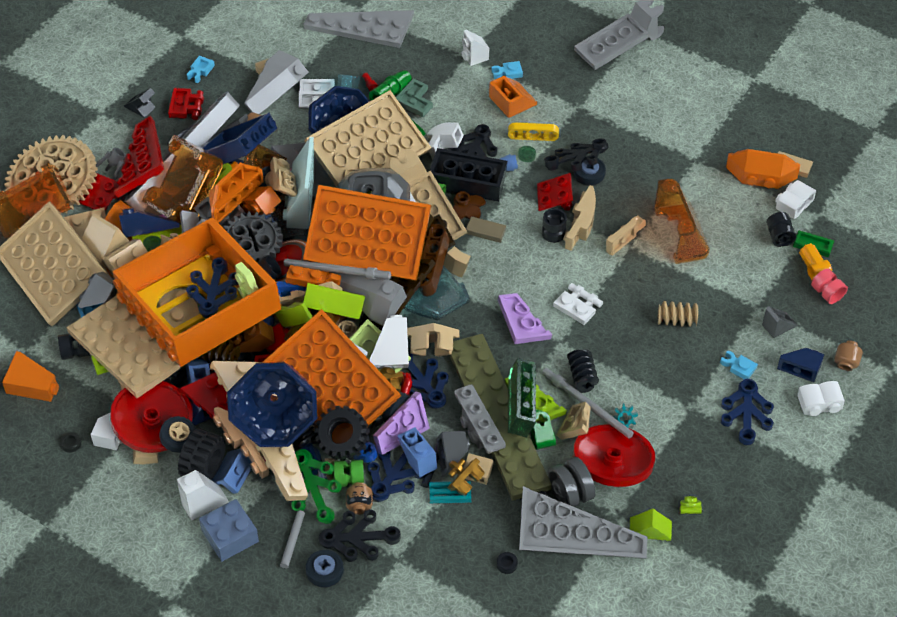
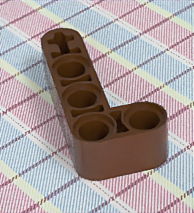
[419,224,450,297]

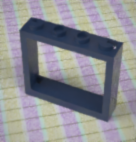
[186,112,277,175]

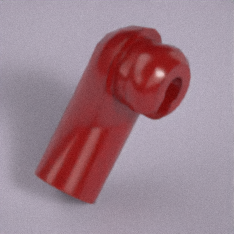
[400,372,412,395]

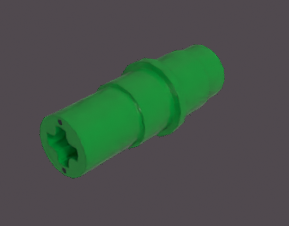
[369,70,412,101]

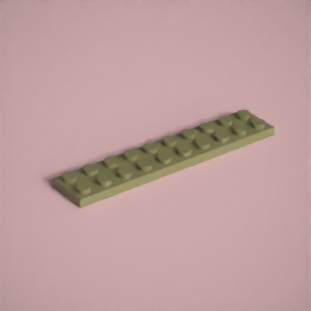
[449,334,552,501]

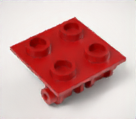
[79,173,119,211]
[537,173,573,211]

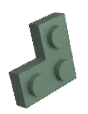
[396,78,433,117]

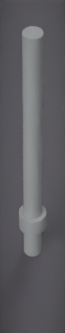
[284,259,391,280]
[542,368,634,438]

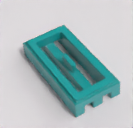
[429,481,471,504]

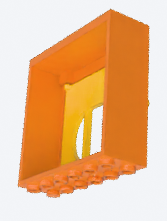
[112,217,281,367]

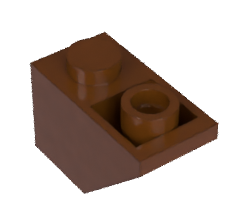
[228,321,275,353]

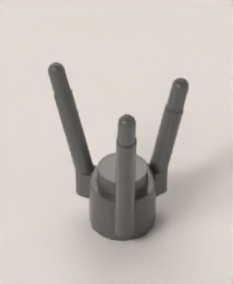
[96,147,126,180]

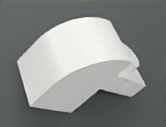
[427,122,463,160]

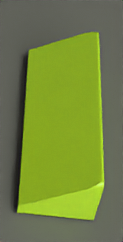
[303,283,365,319]

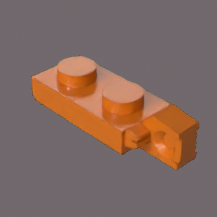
[285,265,341,287]

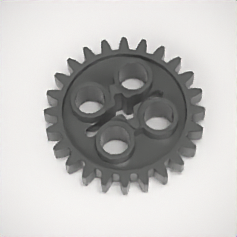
[223,211,283,263]

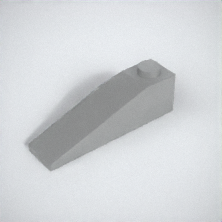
[244,50,309,114]

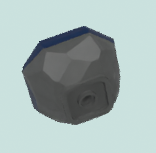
[336,168,410,201]

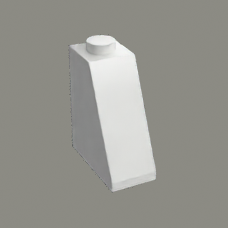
[370,315,409,369]
[177,470,229,521]

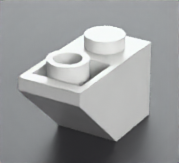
[462,30,489,66]
[91,413,122,450]

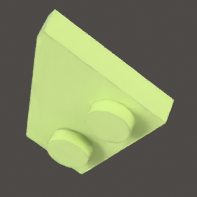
[235,262,259,298]

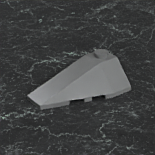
[337,273,407,326]

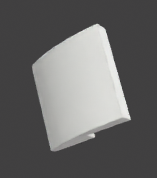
[299,79,335,108]

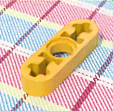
[508,123,559,141]

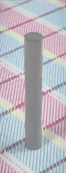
[280,510,305,568]

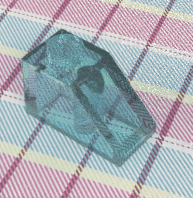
[337,74,361,89]

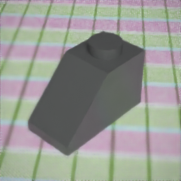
[436,431,470,477]

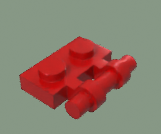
[168,88,204,120]

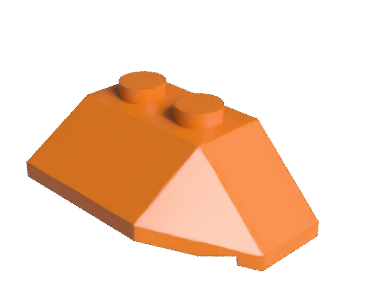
[726,149,800,189]
[209,162,264,223]

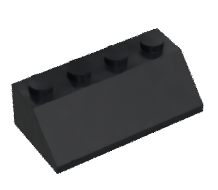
[430,148,508,202]

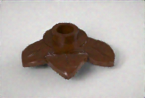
[453,191,486,220]

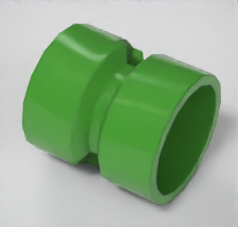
[334,459,364,488]

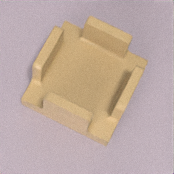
[407,323,459,357]

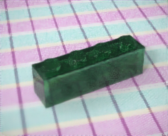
[508,358,536,438]

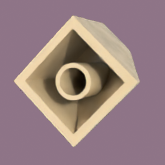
[81,213,130,271]

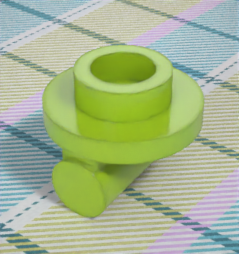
[680,496,702,514]

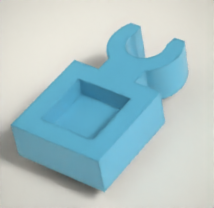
[187,56,215,83]
[491,61,523,79]
[720,351,758,379]

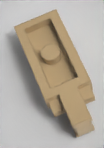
[606,215,646,256]

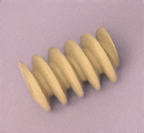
[658,301,698,327]

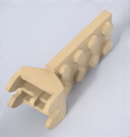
[390,149,468,240]

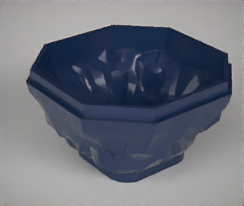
[308,86,370,135]
[227,361,317,447]

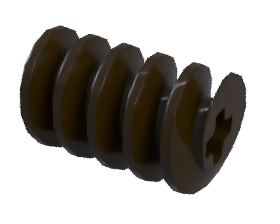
[197,342,240,363]

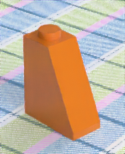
[2,351,59,402]

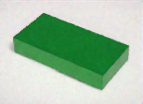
[793,230,834,257]

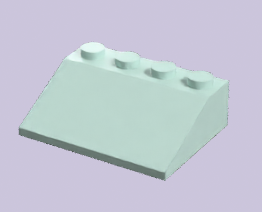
[283,137,314,229]

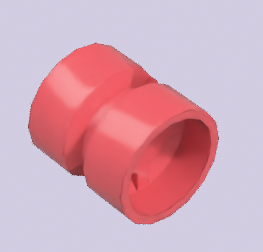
[811,268,848,304]

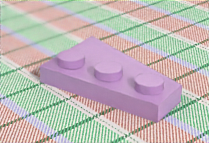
[498,293,552,344]
[373,391,430,455]

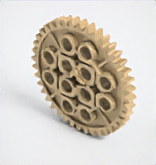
[4,135,98,218]

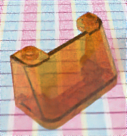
[142,135,223,222]
[0,163,73,239]
[654,179,710,264]

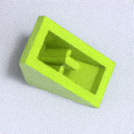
[629,509,672,541]

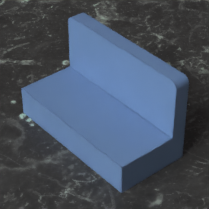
[212,449,252,494]

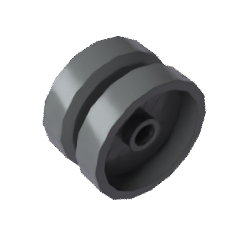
[548,457,595,507]

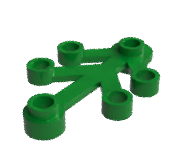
[291,449,342,524]

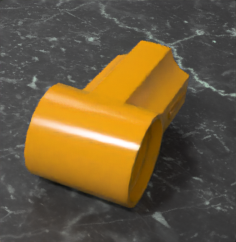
[799,243,832,280]

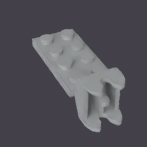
[574,0,664,70]

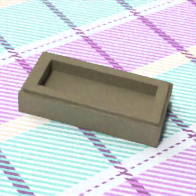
[466,216,506,243]

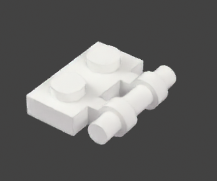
[553,283,603,325]

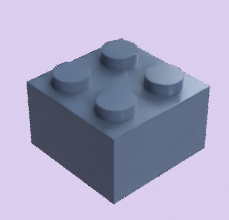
[199,499,259,562]

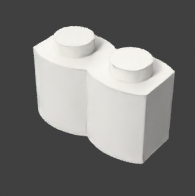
[775,180,816,219]
[797,381,845,416]

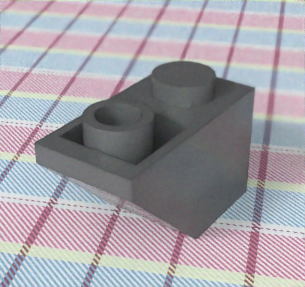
[78,272,118,308]

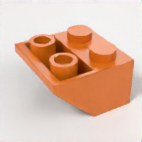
[489,76,537,118]

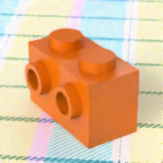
[241,186,281,216]

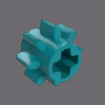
[613,403,638,428]

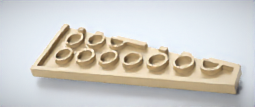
[210,361,308,501]

